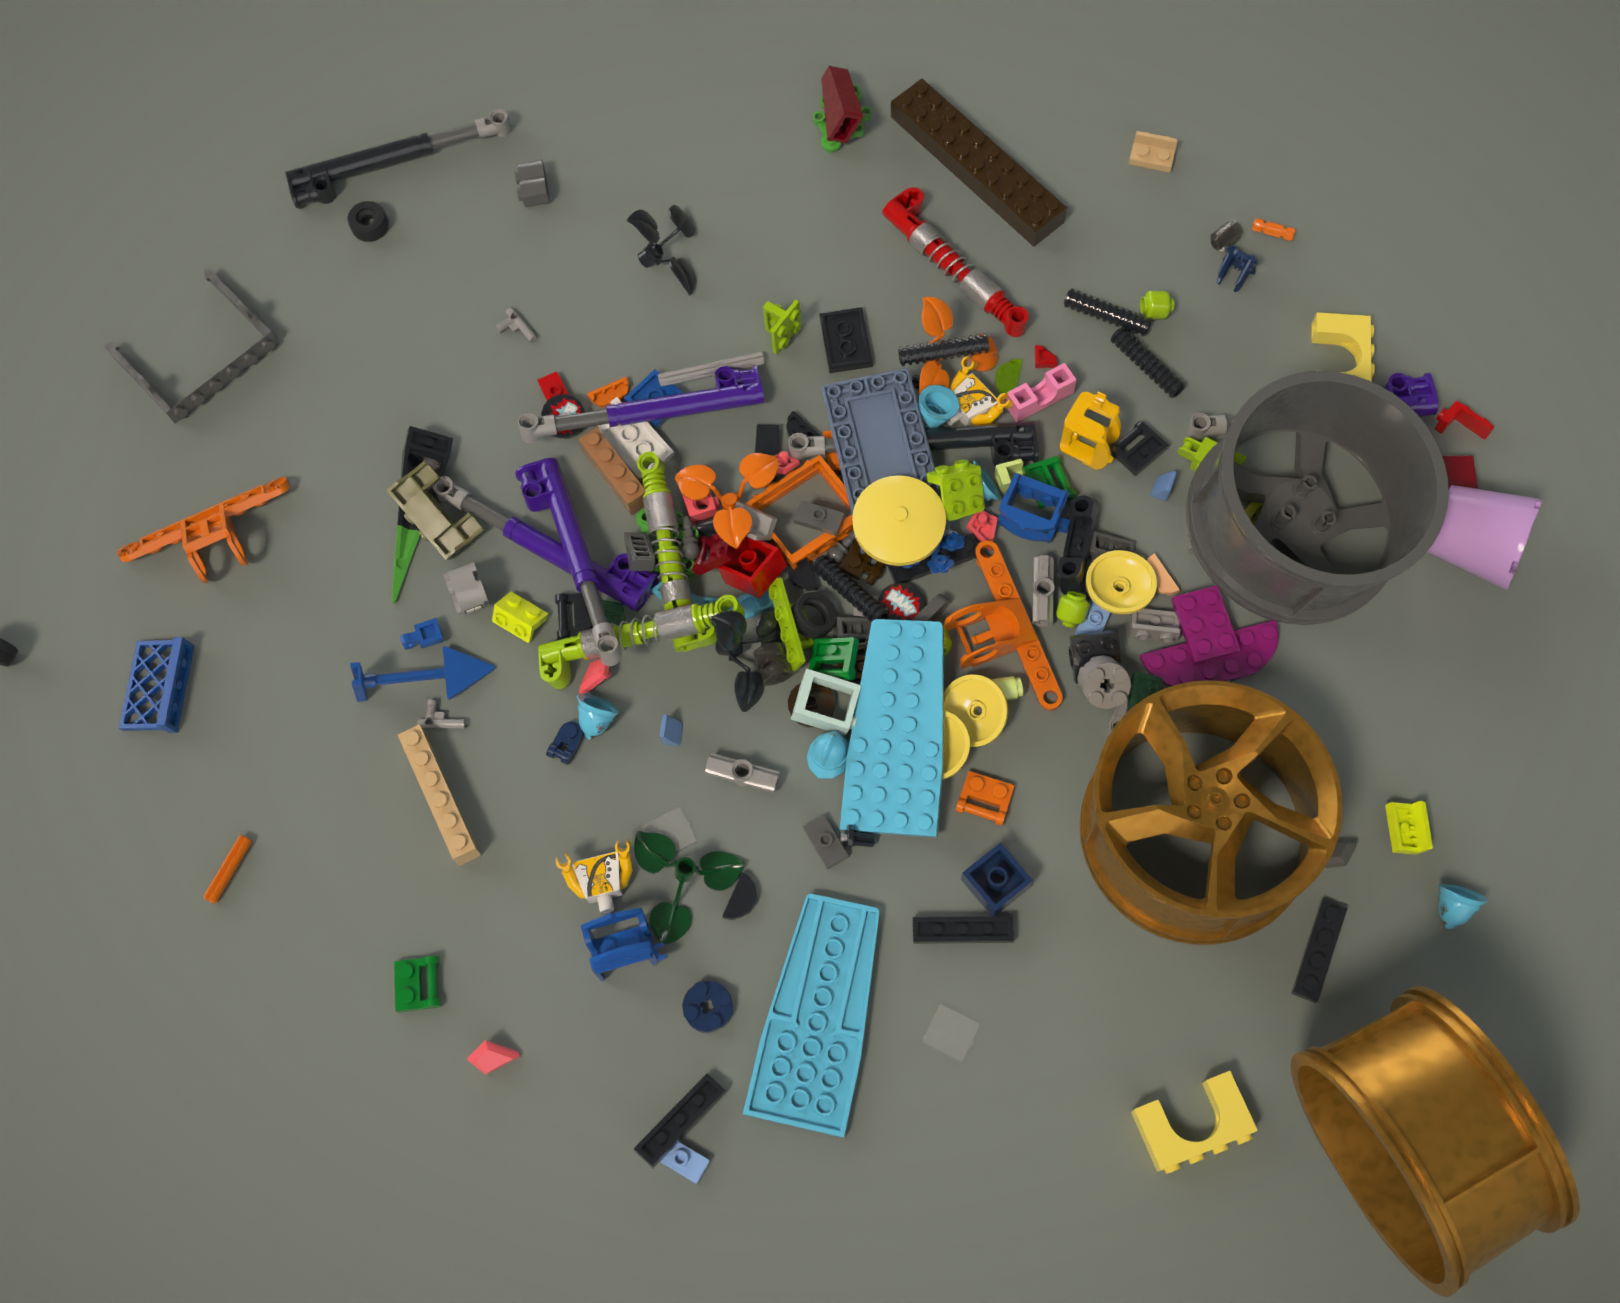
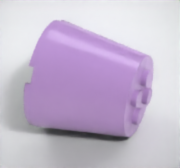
[1427,485,1543,591]

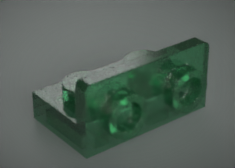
[1126,671,1164,713]

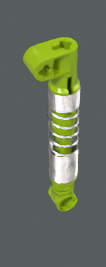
[637,451,717,652]
[538,595,745,689]

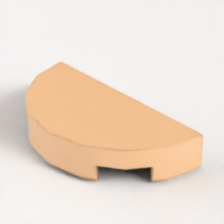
[1147,553,1180,596]

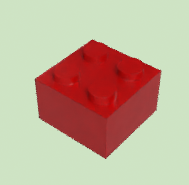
[717,536,787,599]

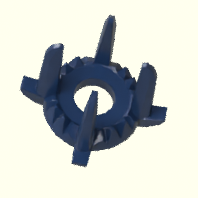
[1217,245,1258,292]

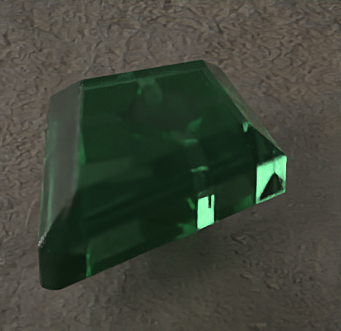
[600,599,626,626]

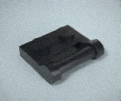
[1109,421,1169,476]
[555,593,593,640]

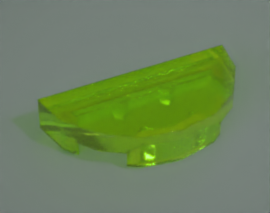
[995,359,1022,394]

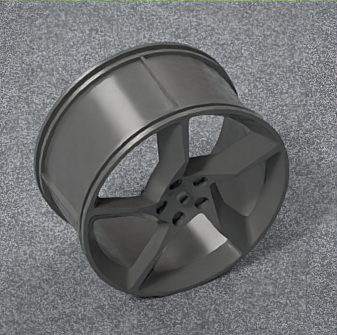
[1186,371,1449,625]

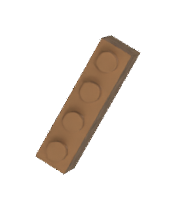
[578,427,645,516]

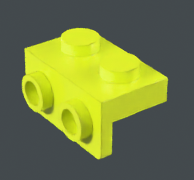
[492,591,549,643]
[1385,801,1433,855]

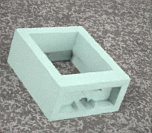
[791,669,861,736]

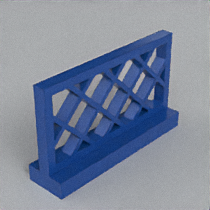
[119,637,195,733]

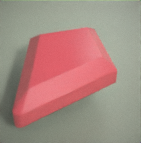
[774,451,800,475]
[967,511,998,551]
[579,659,612,693]
[467,1040,520,1075]

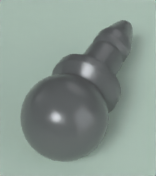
[682,516,700,560]
[826,530,856,563]

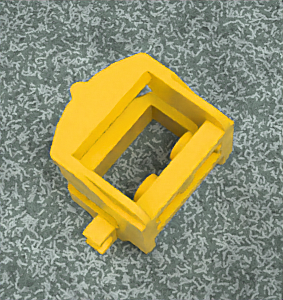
[1059,391,1121,470]

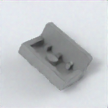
[1130,608,1181,643]

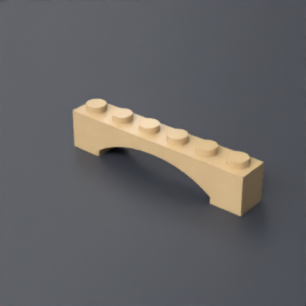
[398,724,482,866]

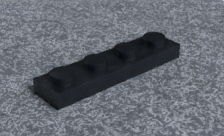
[887,534,982,583]
[1291,899,1347,1003]
[912,916,1014,944]
[634,1073,726,1169]

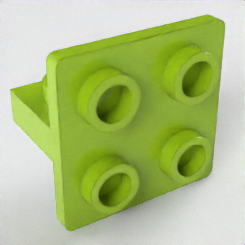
[763,299,802,355]

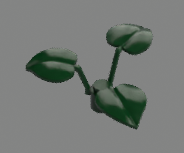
[634,831,745,944]

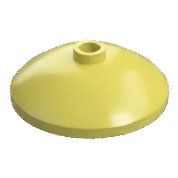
[1086,550,1157,614]
[944,675,1008,747]
[943,710,970,780]

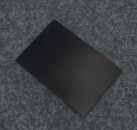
[819,307,873,373]

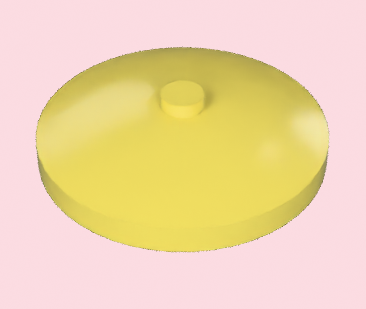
[853,476,946,566]

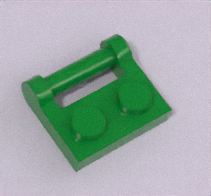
[1022,456,1077,509]
[809,637,859,680]
[394,956,441,1013]

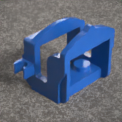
[998,473,1070,543]
[581,908,668,981]

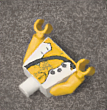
[947,356,1013,426]
[555,839,633,914]

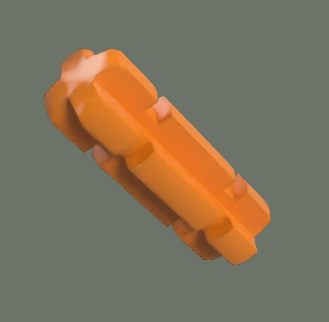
[1252,218,1296,241]

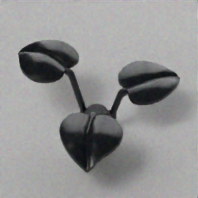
[626,205,696,296]
[710,611,782,712]

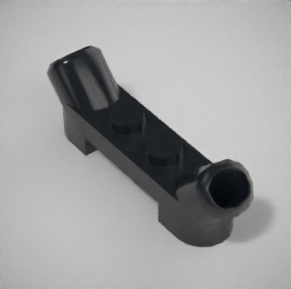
[1058,495,1100,594]

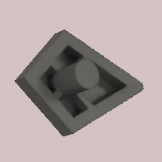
[1325,841,1356,868]

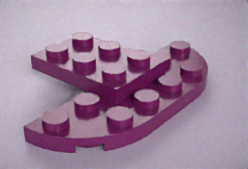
[1139,586,1278,687]

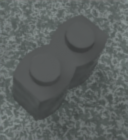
[514,160,550,207]

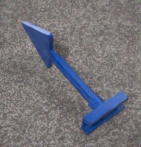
[350,646,495,702]

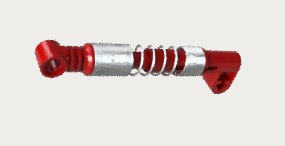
[882,187,1029,337]

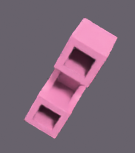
[1006,363,1077,423]

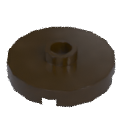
[788,683,835,728]

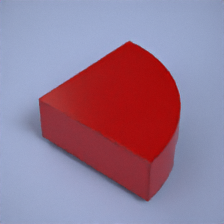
[1034,345,1058,368]

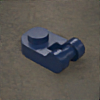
[546,721,584,765]

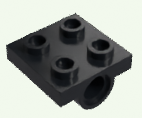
[1069,629,1122,684]

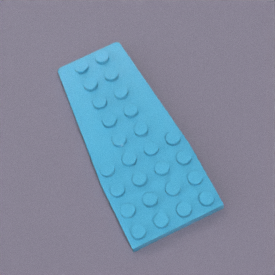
[840,619,944,838]
[743,894,879,1138]

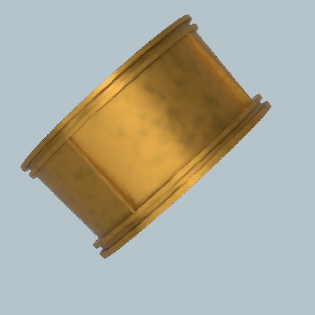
[1080,680,1343,945]
[1290,986,1580,1297]

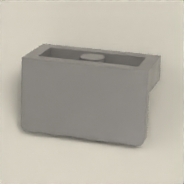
[735,502,777,540]

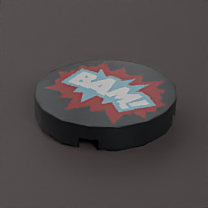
[541,394,585,439]
[878,583,924,621]

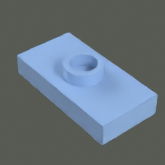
[1074,599,1111,635]
[660,1142,710,1184]

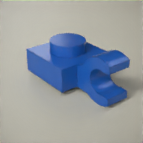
[400,618,444,650]

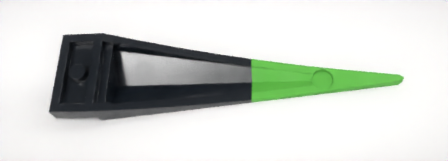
[391,426,454,604]

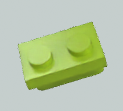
[927,460,985,521]

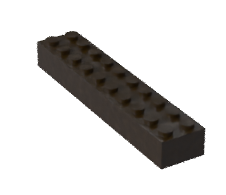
[891,78,1067,247]

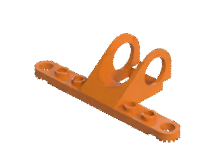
[117,477,290,584]
[944,540,1063,711]

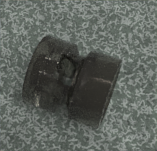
[753,642,792,686]

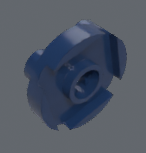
[682,981,733,1033]

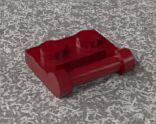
[692,532,734,575]

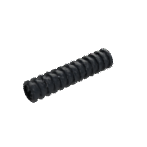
[1064,288,1151,337]
[1110,327,1185,398]
[898,333,989,366]
[812,555,889,621]

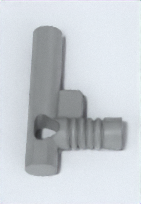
[495,307,537,343]
[417,700,466,729]

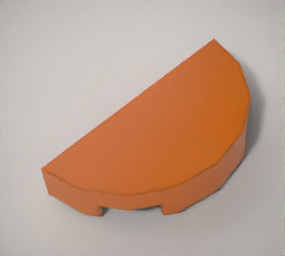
[587,376,630,408]

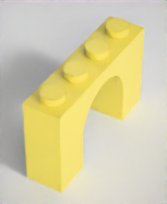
[1311,312,1375,382]
[1131,1071,1258,1174]

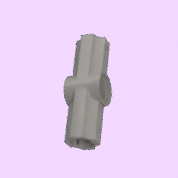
[1032,555,1055,627]
[705,753,780,793]

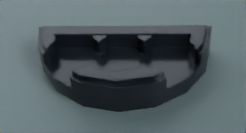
[786,411,820,447]
[787,548,818,591]
[722,872,757,920]

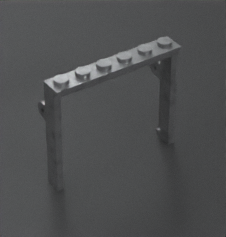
[104,268,279,424]

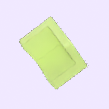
[994,459,1024,495]

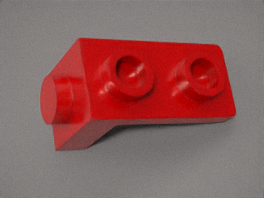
[1434,400,1494,440]

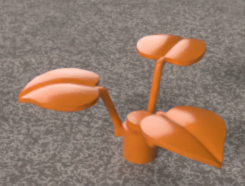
[919,297,999,394]
[675,453,779,549]

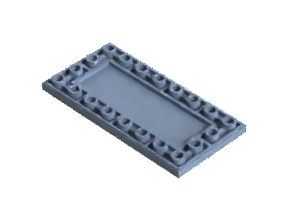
[820,368,952,554]

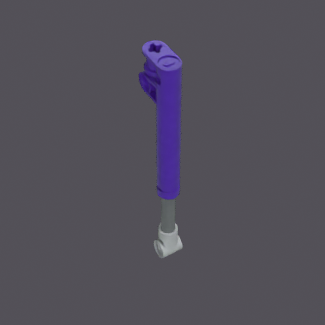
[518,365,764,443]
[1187,373,1438,441]
[515,458,622,666]
[433,476,660,612]

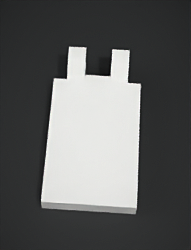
[597,397,674,482]

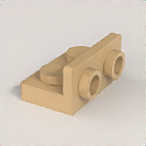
[1129,131,1178,173]

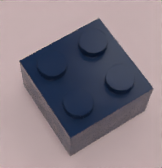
[961,842,1033,916]

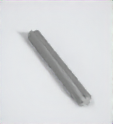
[658,352,764,386]

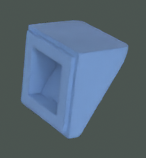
[1150,471,1177,501]
[660,714,683,746]

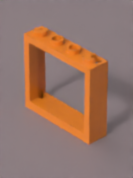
[745,455,853,569]

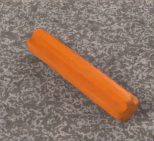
[203,835,252,904]

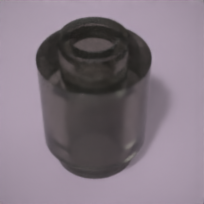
[1210,221,1243,252]

